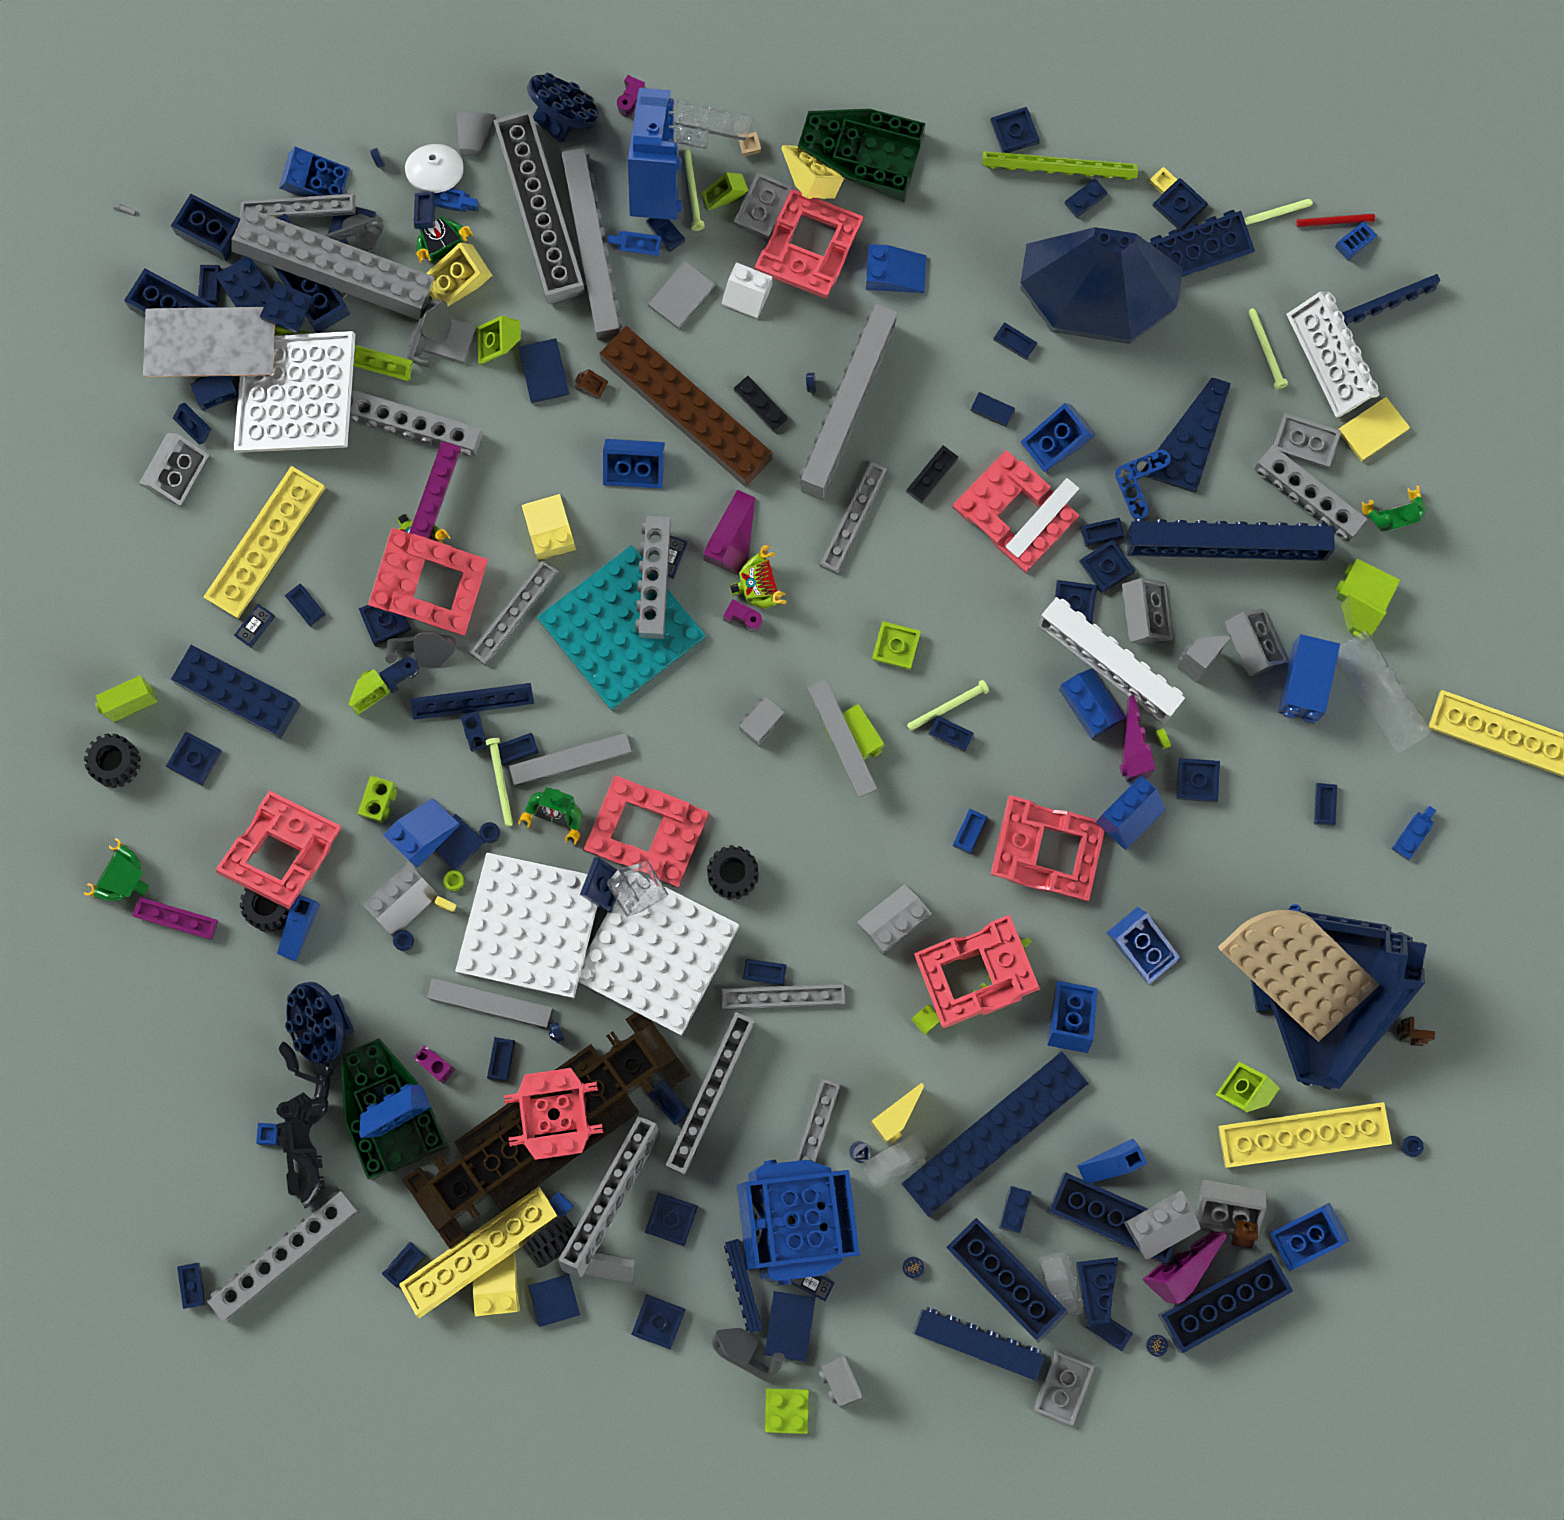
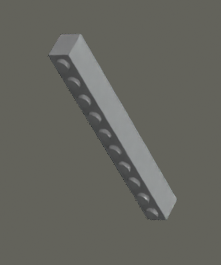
[561,148,623,339]

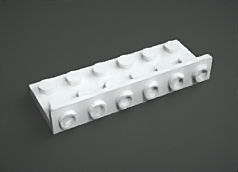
[1286,292,1380,417]

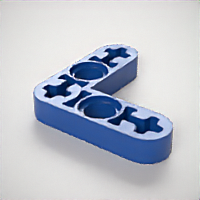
[1115,450,1171,520]

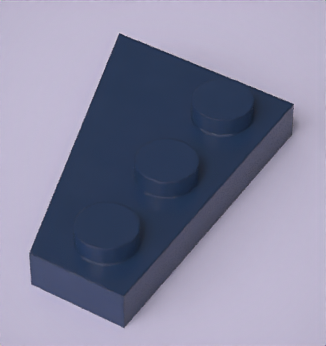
[1076,1257,1118,1327]

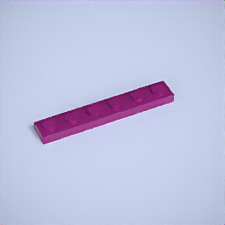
[409,441,461,539]

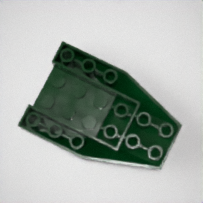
[798,108,926,202]
[340,1038,449,1181]

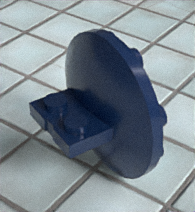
[527,72,599,142]
[285,982,354,1064]

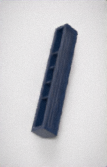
[724,1239,763,1333]

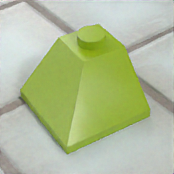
[477,315,521,365]
[1341,591,1387,642]
[348,669,391,715]
[1216,1062,1280,1112]

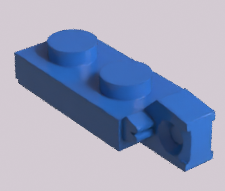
[435,188,479,212]
[607,231,662,256]
[1391,806,1436,861]

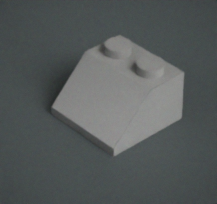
[819,1355,863,1406]

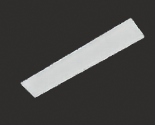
[1006,478,1079,557]

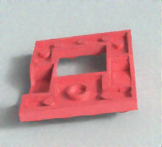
[754,189,864,299]
[952,450,1080,573]
[368,528,488,636]
[584,775,709,888]
[216,791,341,909]
[990,795,1105,902]
[914,914,1040,1029]

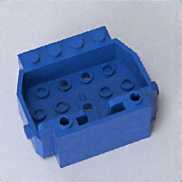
[628,88,682,220]
[737,1160,860,1285]

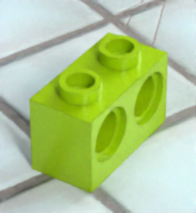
[357,775,398,824]

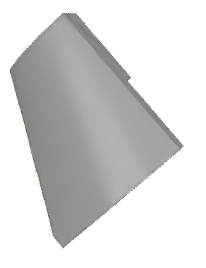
[457,112,495,155]

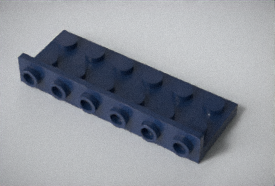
[1149,210,1255,277]

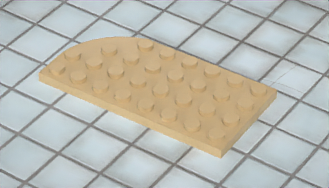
[1218,910,1379,1042]

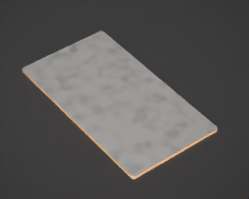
[143,307,275,377]

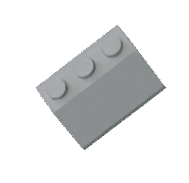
[139,433,209,506]
[1122,578,1173,644]
[1225,608,1289,677]
[1177,635,1231,682]
[362,862,439,937]
[857,884,931,955]
[1196,1180,1267,1234]
[1124,1191,1201,1261]

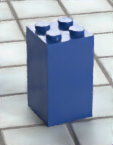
[1278,634,1340,723]

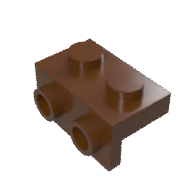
[1397,1017,1435,1046]

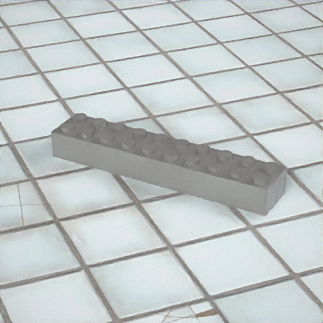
[493,110,585,304]
[232,207,434,320]
[799,304,898,500]

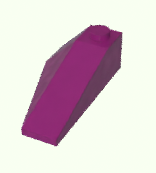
[703,490,755,575]
[1120,695,1155,782]
[1142,1231,1227,1304]

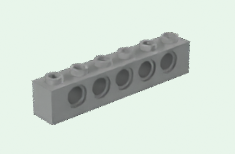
[1255,445,1367,542]
[635,516,671,639]

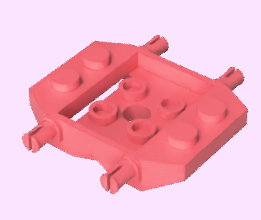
[504,1068,603,1160]

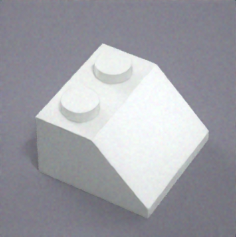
[721,262,772,319]

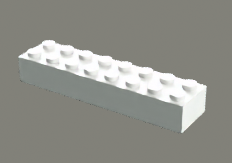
[1038,597,1185,725]

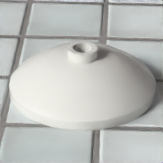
[405,144,464,193]

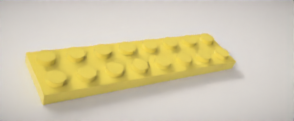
[203,466,326,619]
[1427,690,1564,777]
[1218,1102,1392,1168]
[399,1186,559,1318]

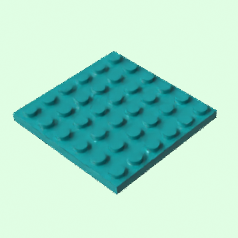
[537,545,706,710]

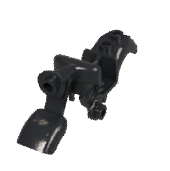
[276,1041,336,1209]

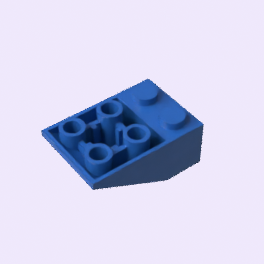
[279,146,350,197]

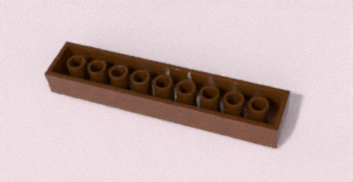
[599,325,772,487]

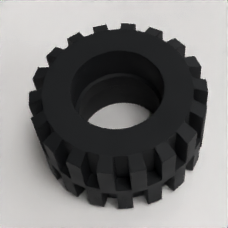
[84,733,141,788]
[707,845,759,900]
[240,888,291,932]
[523,1215,576,1268]

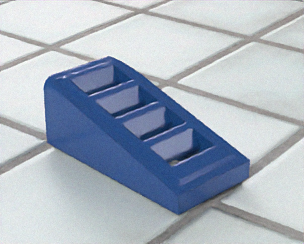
[1335,222,1377,260]

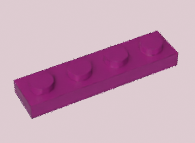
[133,897,218,940]

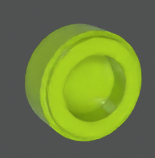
[1156,728,1171,749]
[443,870,465,892]

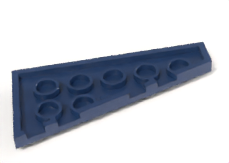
[1141,377,1231,493]

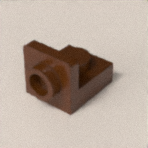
[574,369,609,399]
[1231,1220,1258,1248]

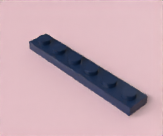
[1342,274,1441,326]
[410,683,534,720]

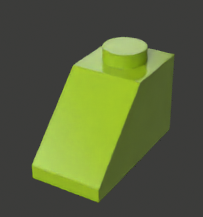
[701,172,748,210]

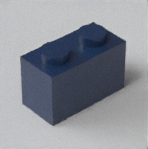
[190,376,238,411]
[998,1186,1032,1234]

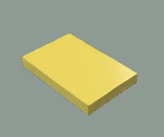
[1338,397,1410,462]

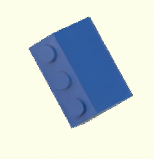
[603,439,665,489]
[1059,668,1126,740]
[1096,775,1166,850]
[359,1083,431,1138]

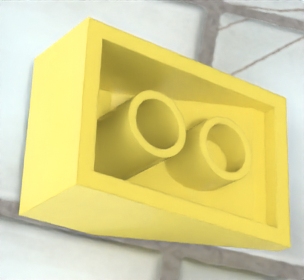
[781,145,844,199]
[426,242,493,307]
[522,494,576,561]
[870,1083,924,1144]
[473,1252,520,1317]

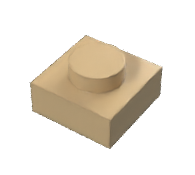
[738,132,761,157]

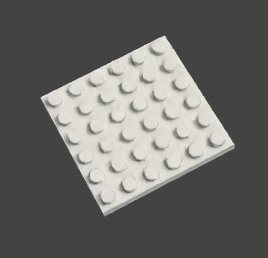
[234,331,356,453]
[455,853,597,999]
[578,870,740,1036]

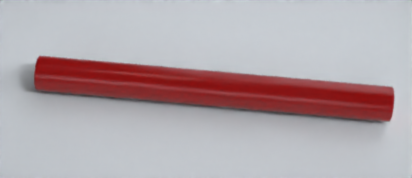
[1296,213,1375,227]

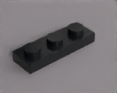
[734,376,788,432]
[906,445,959,504]

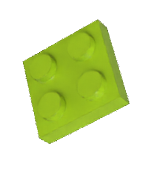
[872,621,921,671]
[765,1388,809,1434]

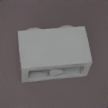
[739,697,785,746]

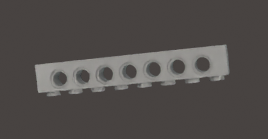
[349,390,483,456]
[666,1012,755,1175]
[558,1116,660,1279]
[207,1191,360,1322]

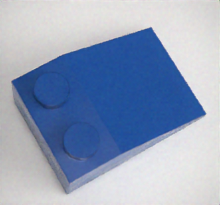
[866,244,926,293]
[1021,403,1095,472]
[383,798,460,868]
[1107,907,1180,984]
[1047,981,1097,1053]
[1269,1202,1350,1272]

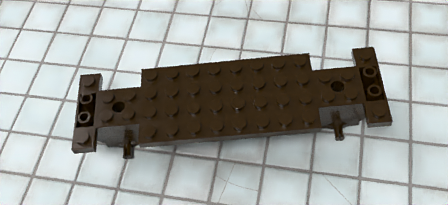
[402,1012,690,1249]

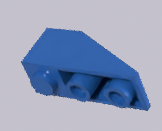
[277,895,320,961]
[1077,1138,1147,1183]

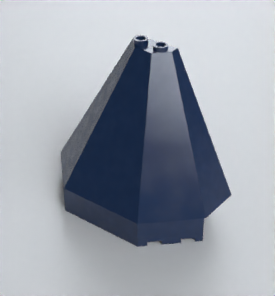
[1020,227,1183,344]
[1267,911,1427,1090]

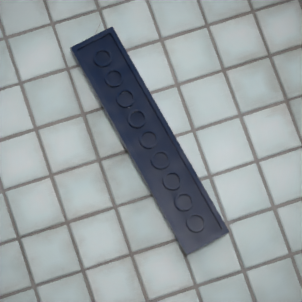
[901,1051,1089,1216]

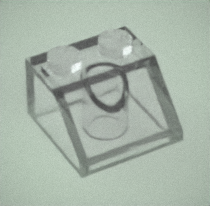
[606,860,669,917]

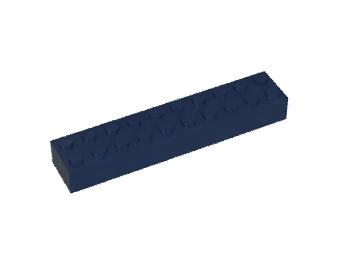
[1127,519,1335,561]

